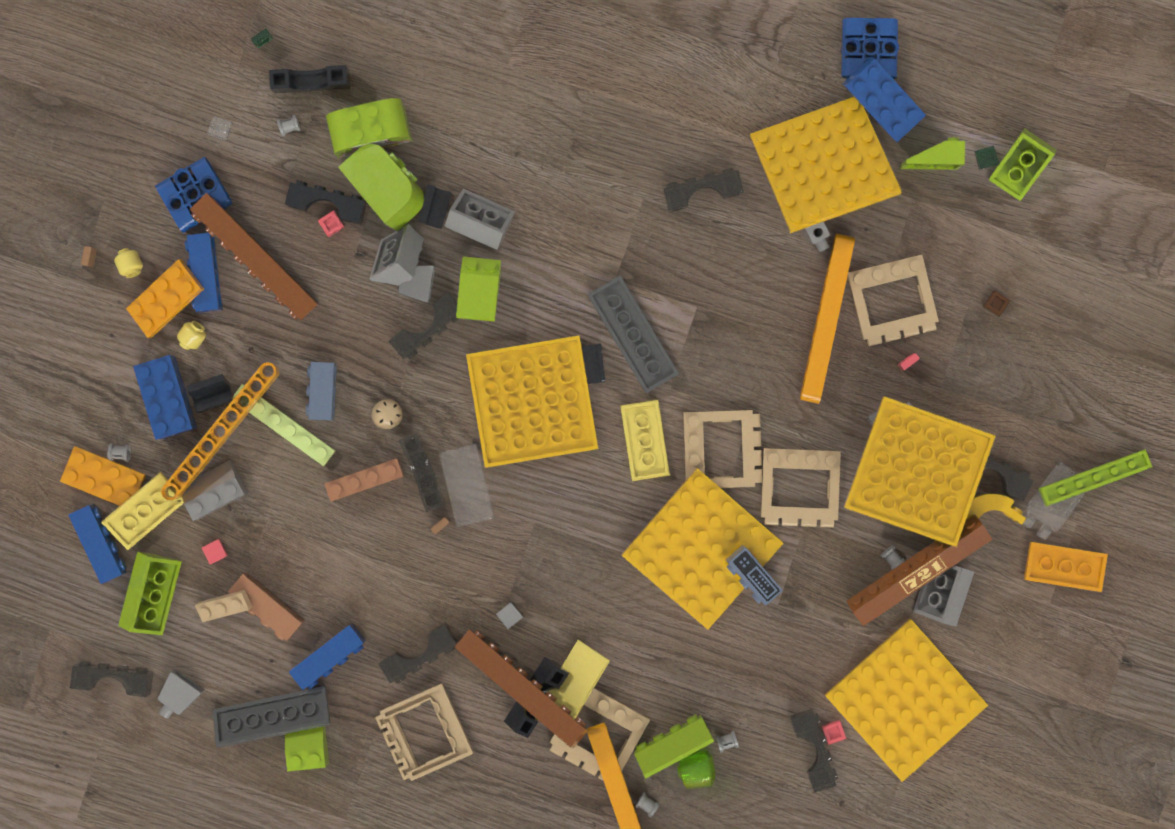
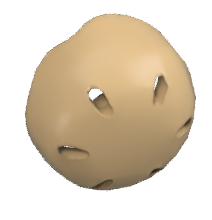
[371,399,403,430]

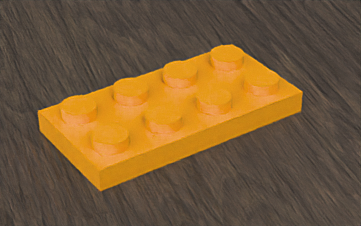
[126,259,204,338]
[60,446,146,506]
[1024,542,1108,592]

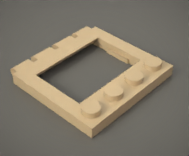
[847,255,939,346]
[683,410,762,488]
[761,448,841,528]
[375,683,474,781]
[549,688,650,781]

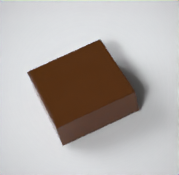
[983,290,1010,317]

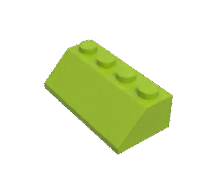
[118,552,182,635]
[634,714,714,778]

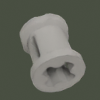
[277,115,301,136]
[107,443,131,462]
[880,545,906,570]
[716,731,739,753]
[634,792,660,817]

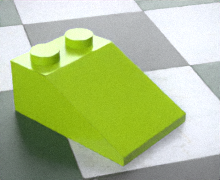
[988,128,1057,201]
[900,137,965,170]
[456,257,501,322]
[285,726,329,772]

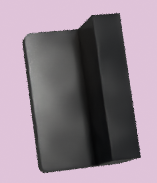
[418,184,452,229]
[582,343,605,384]
[186,374,233,413]

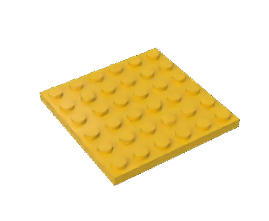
[750,97,901,233]
[466,335,598,468]
[844,396,995,547]
[621,468,784,630]
[825,619,988,782]

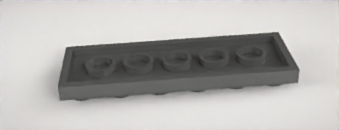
[588,275,679,393]
[213,686,331,748]

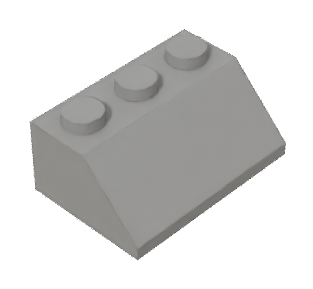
[445,189,515,250]
[369,224,424,285]
[182,460,248,521]
[913,565,974,627]

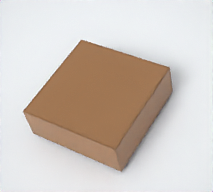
[81,246,97,268]
[431,516,451,534]

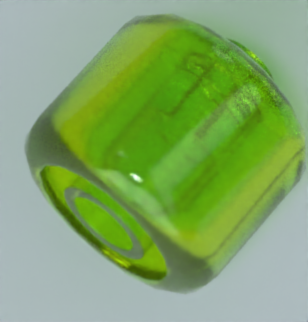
[677,750,715,789]

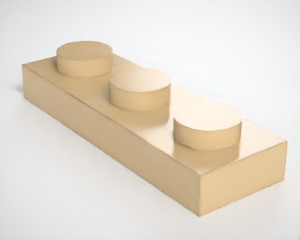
[195,590,252,622]

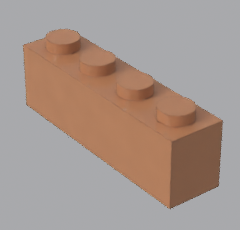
[324,458,406,502]
[228,572,305,641]

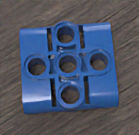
[841,18,899,79]
[155,156,233,233]

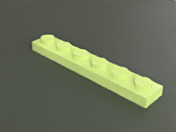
[232,384,336,466]

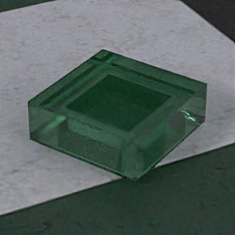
[251,28,273,48]
[974,146,999,170]

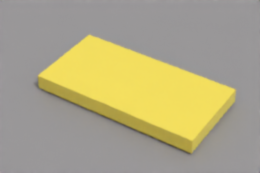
[620,400,670,481]
[101,472,184,550]
[546,640,610,719]

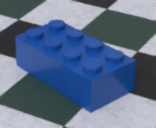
[842,57,926,142]
[133,355,197,440]

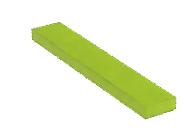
[1038,449,1152,506]

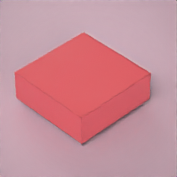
[318,210,345,237]
[897,353,920,371]
[202,539,228,565]
[821,720,846,745]

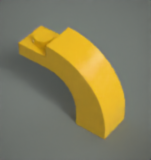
[966,493,1026,525]

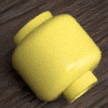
[114,248,143,278]
[177,321,206,350]

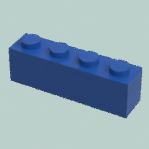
[185,233,223,313]
[68,504,127,584]
[289,623,366,690]

